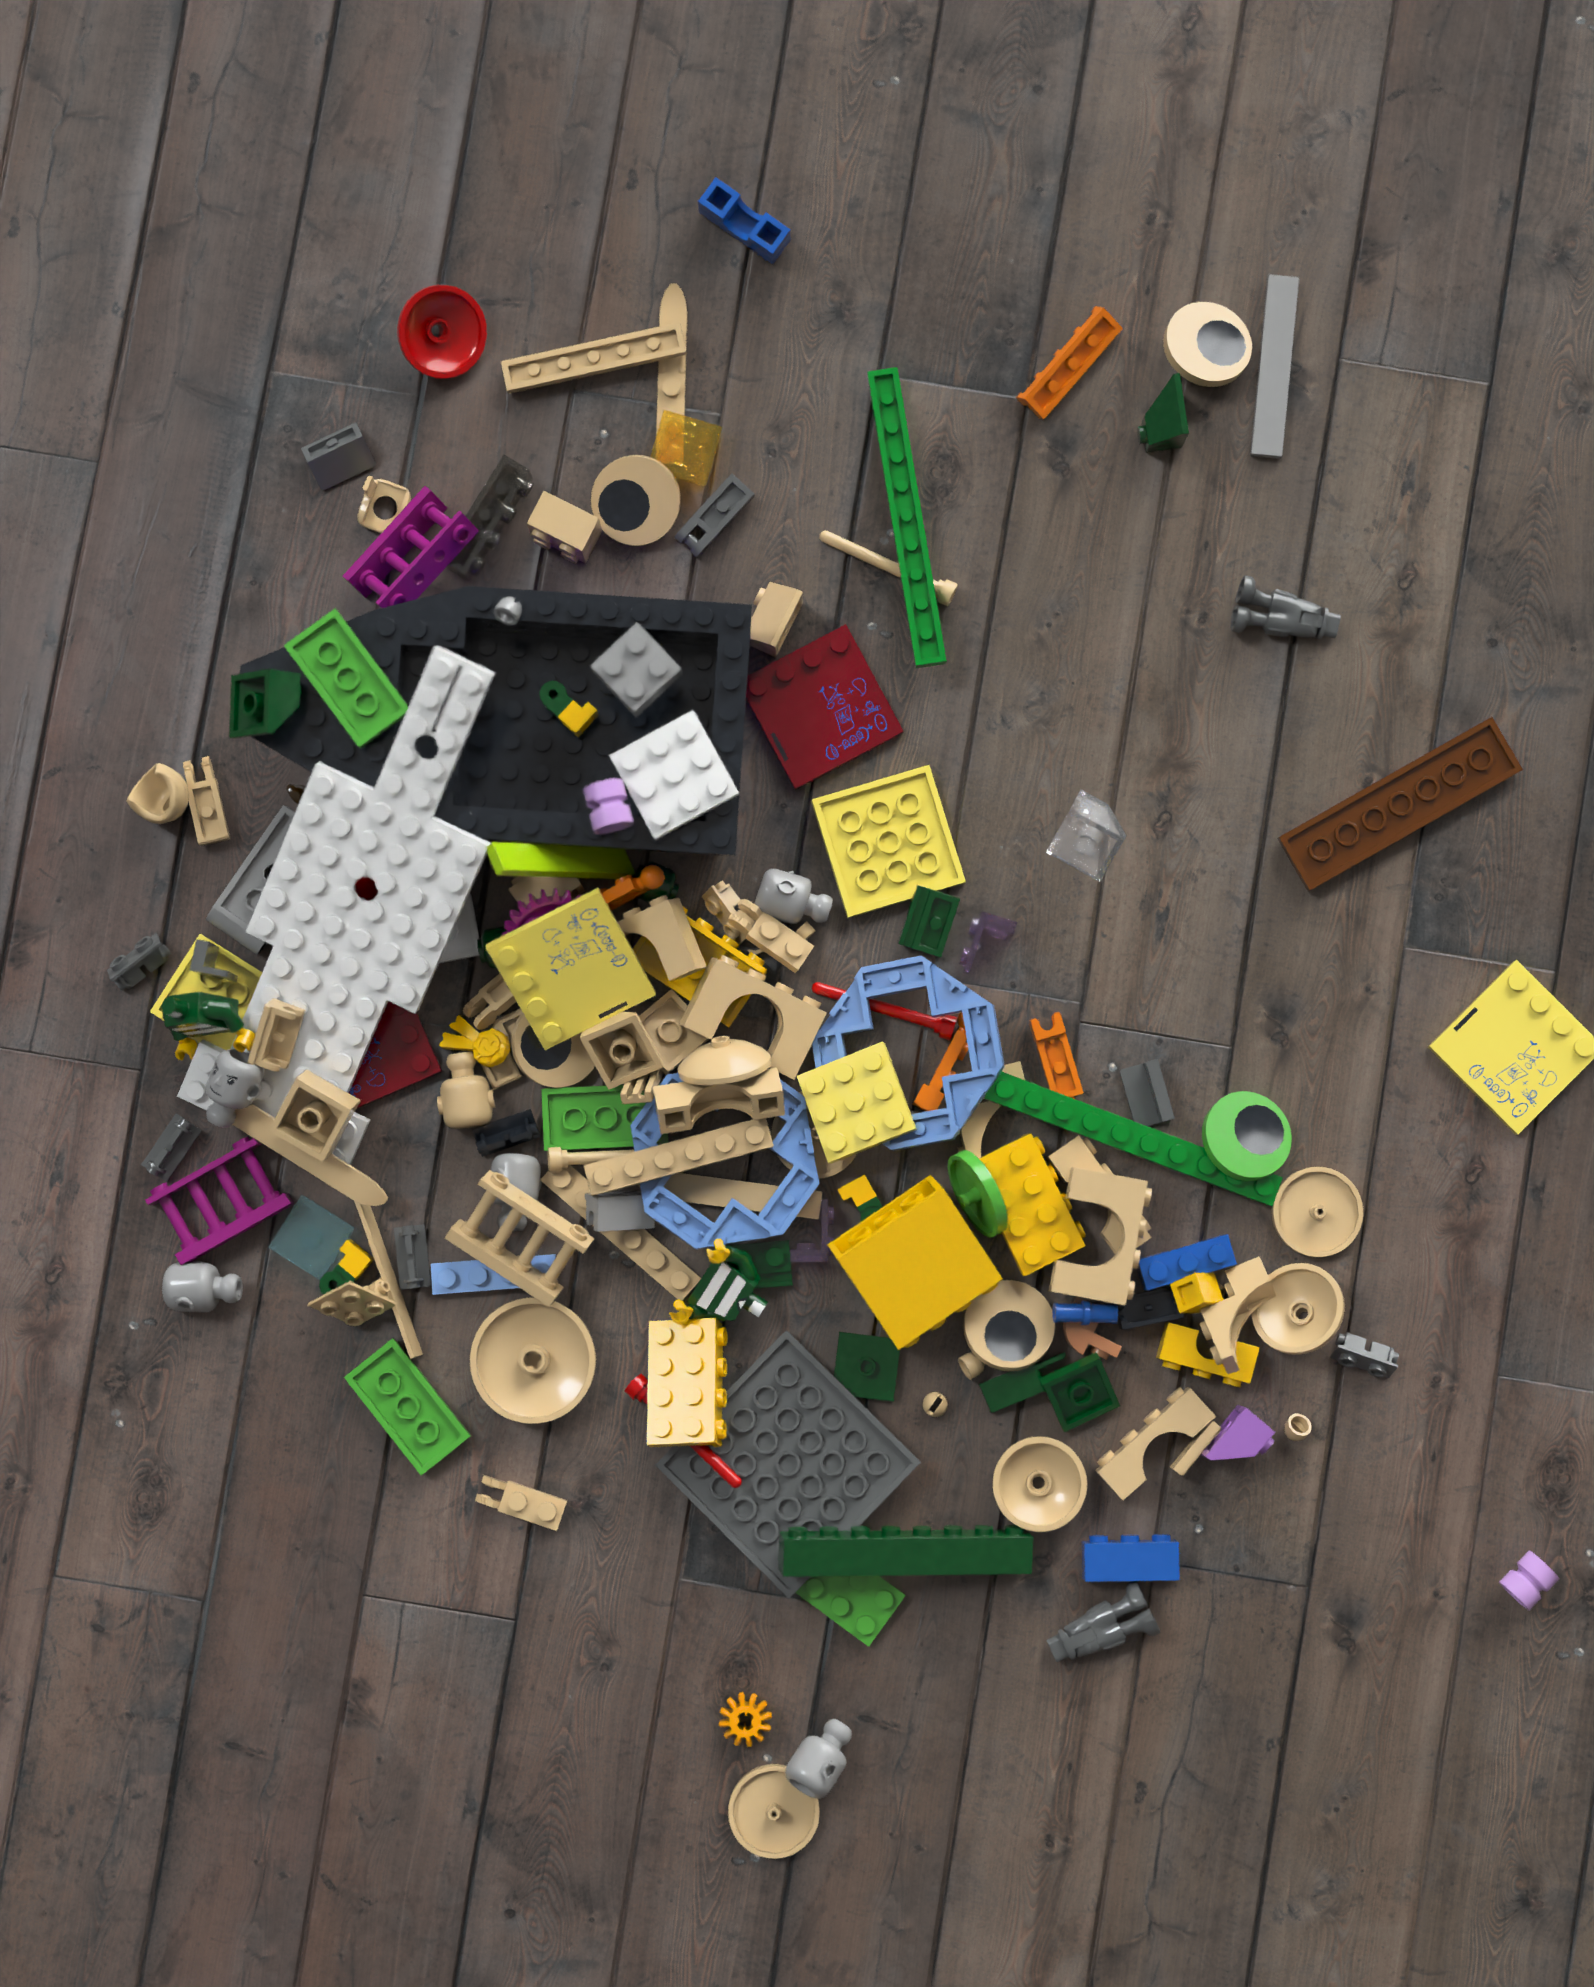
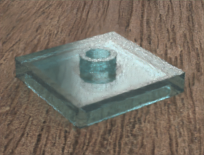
[268,1195,355,1280]

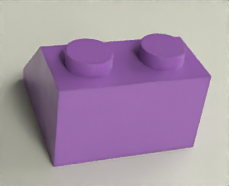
[1201,1405,1275,1460]

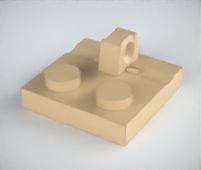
[638,989,709,1075]

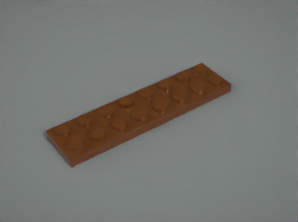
[1277,717,1523,892]

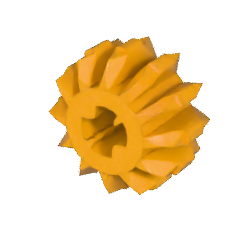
[719,1692,772,1747]

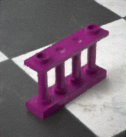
[342,486,479,608]
[145,1136,295,1265]

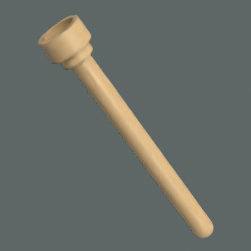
[819,531,958,606]
[547,1147,634,1172]

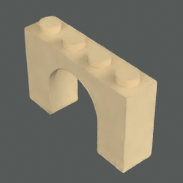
[617,895,707,981]
[679,955,827,1080]
[1049,1167,1152,1305]

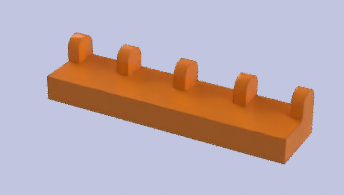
[1016,306,1123,419]

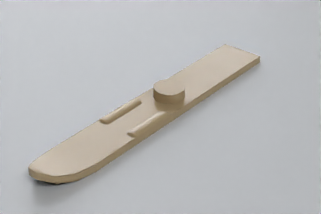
[656,283,687,465]
[232,1104,388,1206]
[638,1173,822,1219]
[354,1200,423,1359]

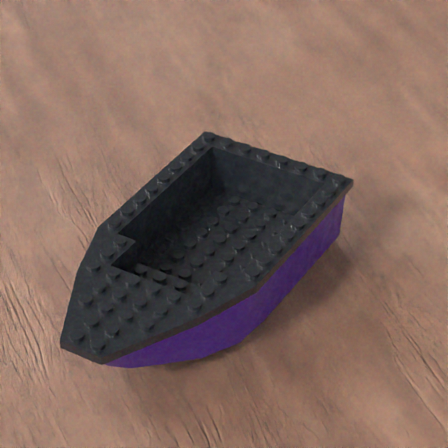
[240,586,752,857]

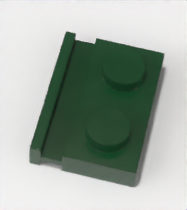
[898,884,960,957]
[727,1240,793,1288]

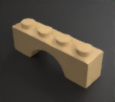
[653,1068,785,1134]
[1046,1135,1152,1254]
[1095,1387,1216,1500]

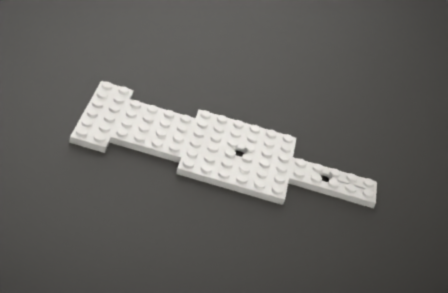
[177,645,495,1165]

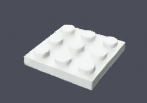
[609,710,739,840]

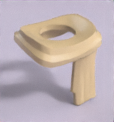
[357,476,411,533]

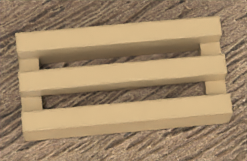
[620,1069,664,1104]
[1170,1420,1221,1476]

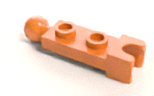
[600,865,665,911]
[913,1012,968,1112]
[1029,1012,1083,1099]

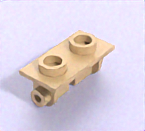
[702,880,755,945]

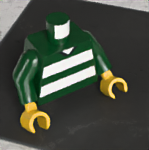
[162,992,255,1061]
[669,1239,768,1324]

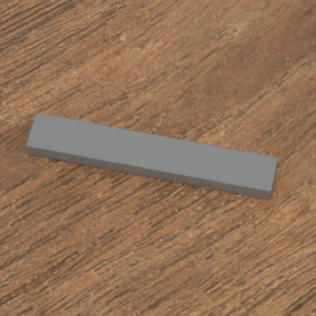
[1250,274,1299,459]

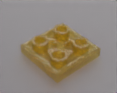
[650,410,723,487]

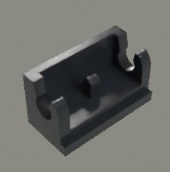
[1114,1287,1184,1330]

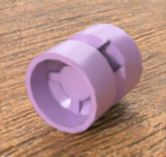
[583,779,633,834]
[1499,1550,1560,1611]

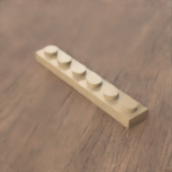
[501,322,687,394]
[584,1118,774,1197]
[541,1165,701,1301]

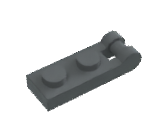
[674,474,755,558]

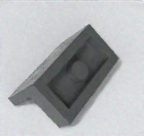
[301,422,376,490]
[190,939,238,982]
[1120,1059,1175,1126]

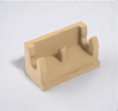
[247,998,306,1072]

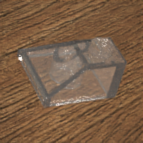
[1046,790,1127,882]

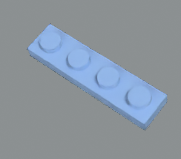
[431,1254,556,1295]

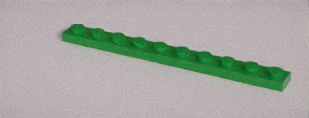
[867,367,947,669]
[983,1072,1283,1206]

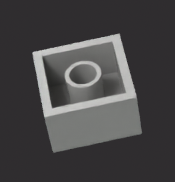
[591,623,682,718]

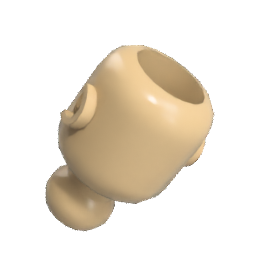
[437,1052,495,1129]

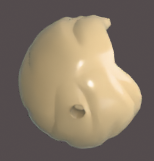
[127,763,189,824]

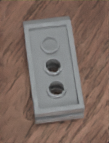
[206,805,295,955]

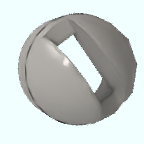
[494,597,522,625]

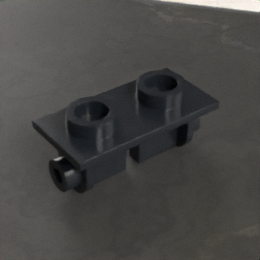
[472,1109,541,1157]

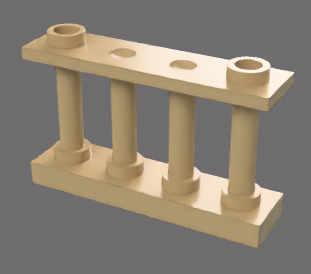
[445,1170,594,1307]

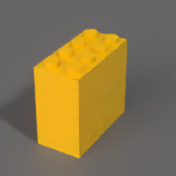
[827,1175,1003,1350]

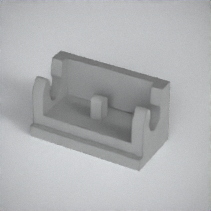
[585,1190,655,1232]

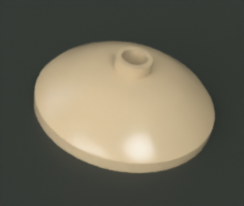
[678,1036,771,1085]
[1252,1263,1345,1355]
[992,1436,1087,1532]

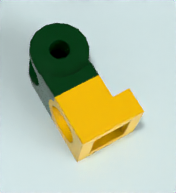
[539,680,599,738]
[837,1175,883,1222]
[319,1239,374,1295]

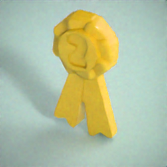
[439,1015,510,1067]

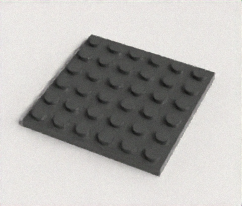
[656,1330,921,1599]

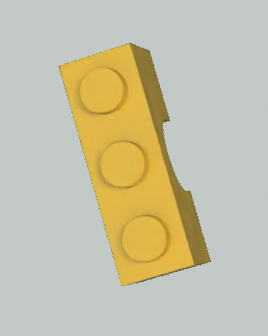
[1156,1322,1260,1387]

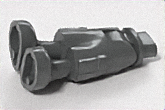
[1230,575,1341,639]
[1047,1581,1161,1663]

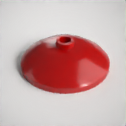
[397,285,487,378]

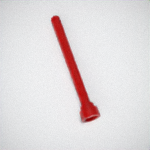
[812,982,957,1041]
[624,1373,742,1488]

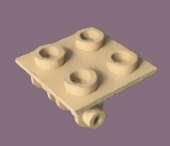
[308,1279,397,1326]

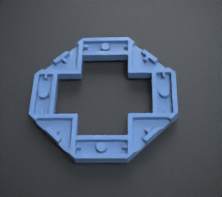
[812,955,1005,1151]
[630,1073,819,1250]

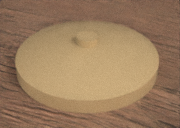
[470,1297,596,1424]

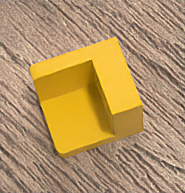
[1170,1273,1223,1313]

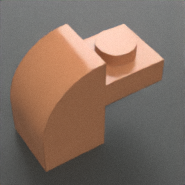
[1063,1296,1122,1360]

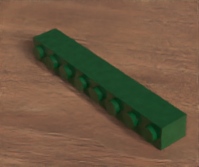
[778,1525,1033,1577]

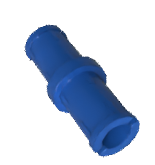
[1052,1301,1118,1326]

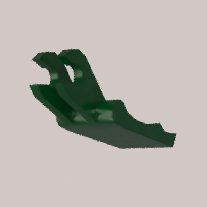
[978,1352,1070,1413]

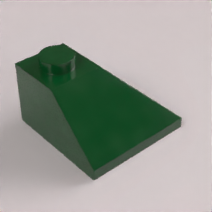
[1137,373,1189,453]
[229,669,301,739]

